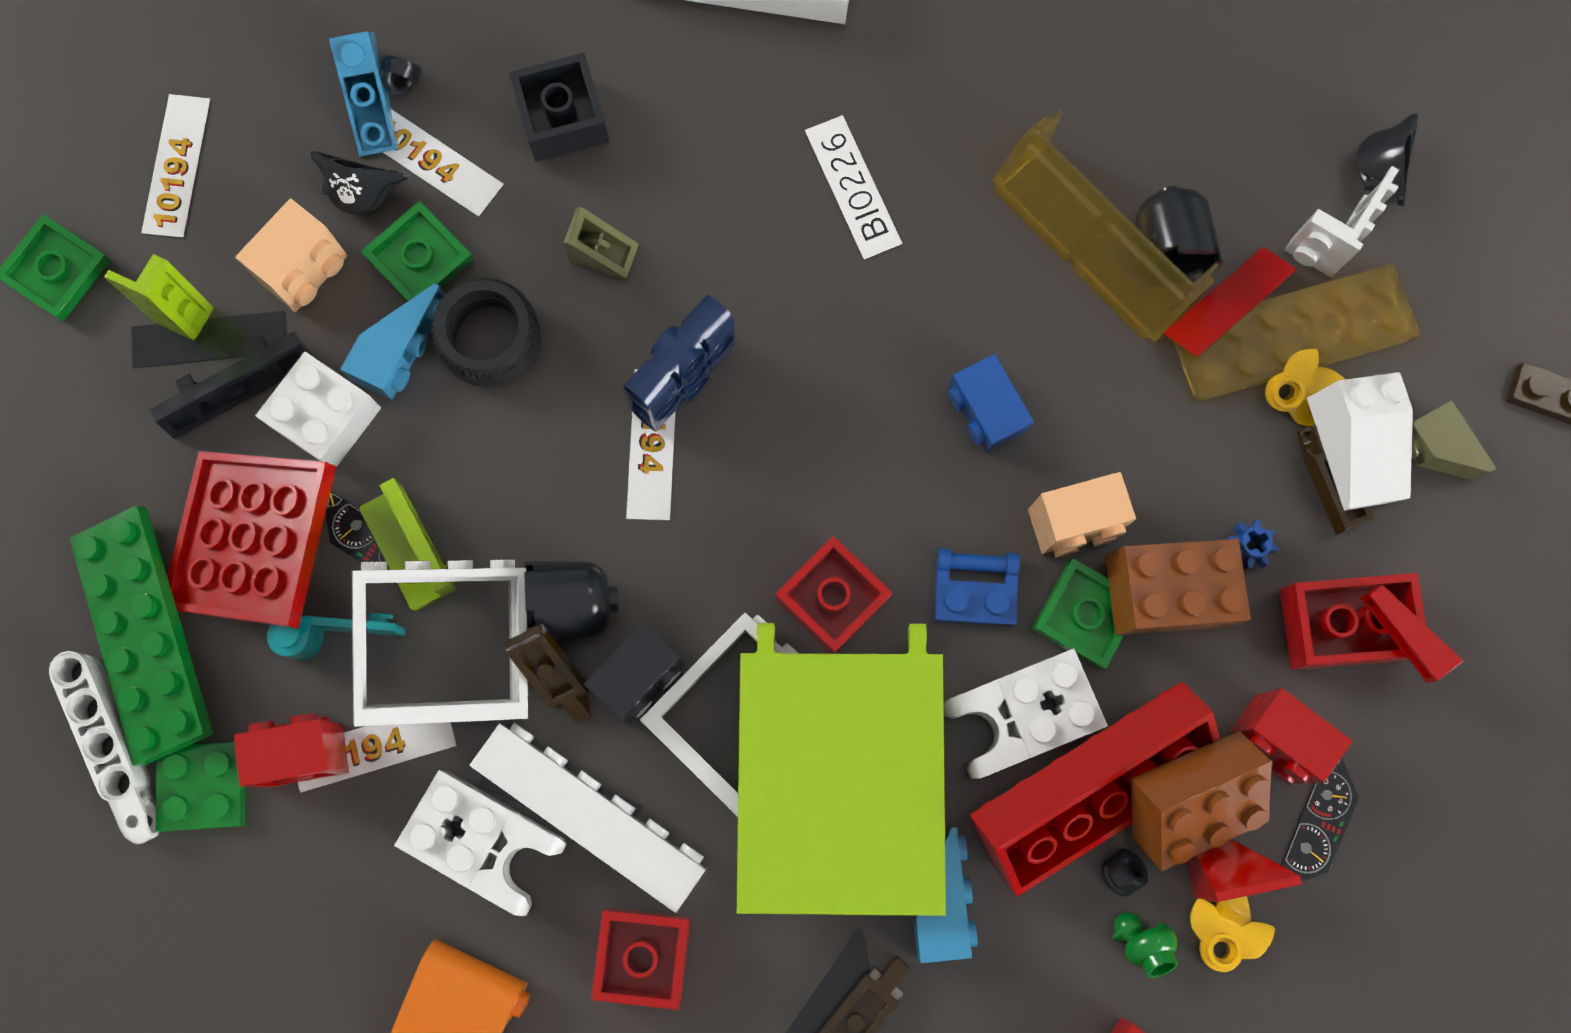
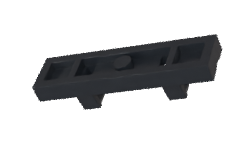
[150,332,312,439]

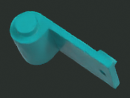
[267,613,406,661]

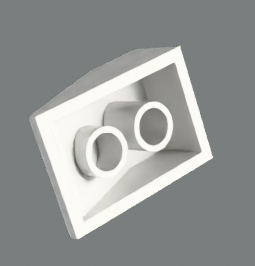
[1307,372,1413,511]

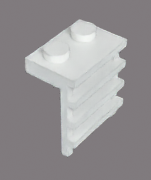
[1285,166,1399,278]

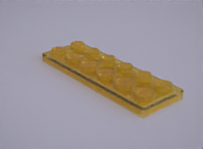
[1174,264,1421,402]

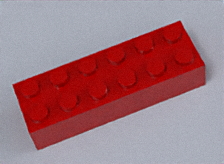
[970,681,1220,897]

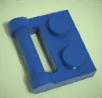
[934,548,1020,627]

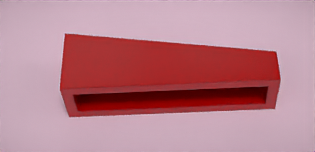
[1360,585,1464,683]

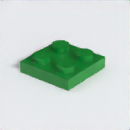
[361,201,474,302]
[0,214,111,322]
[1031,558,1124,670]
[156,742,246,832]

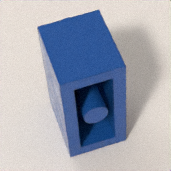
[947,354,1034,453]

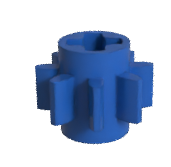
[1225,519,1279,571]

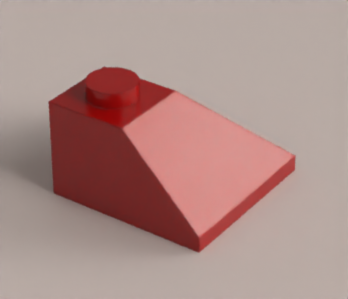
[1186,840,1303,902]

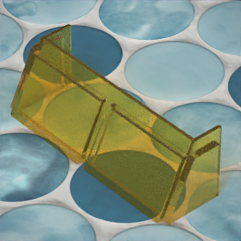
[993,110,1219,342]

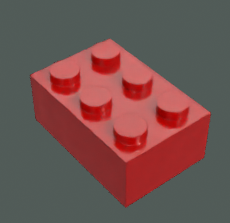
[1279,573,1426,670]

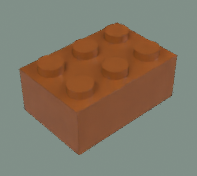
[1105,539,1251,635]
[1131,731,1272,871]

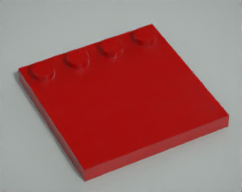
[167,451,336,629]

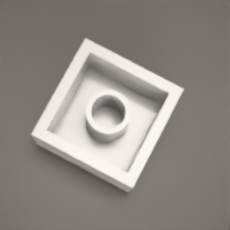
[255,352,381,467]

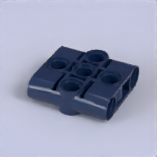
[623,295,736,432]

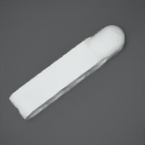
[49,651,159,844]

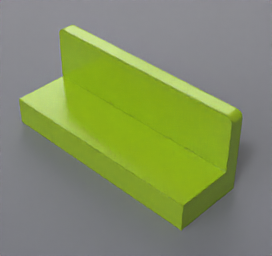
[104,254,214,341]
[360,478,457,611]

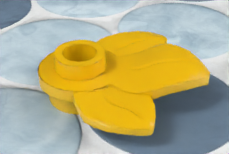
[1265,349,1345,426]
[1190,896,1275,972]

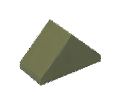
[563,207,639,279]

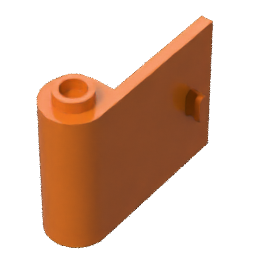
[391,939,531,1033]

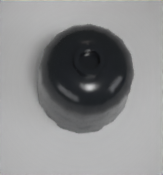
[1136,186,1223,287]
[524,561,618,642]

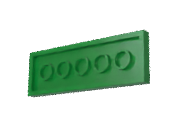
[70,505,213,766]

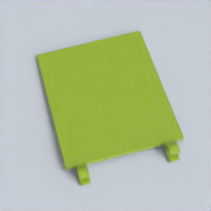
[737,623,946,916]

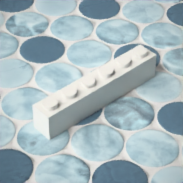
[469,722,707,913]

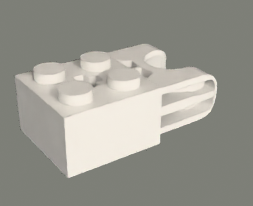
[943,648,1108,779]
[394,770,567,916]

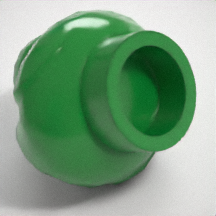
[1112,912,1178,978]

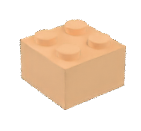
[235,198,348,313]
[1028,472,1136,558]

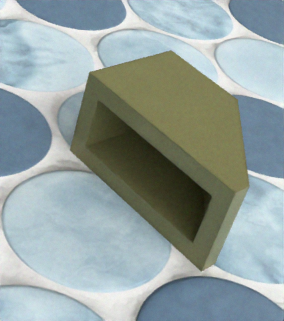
[1412,400,1496,481]

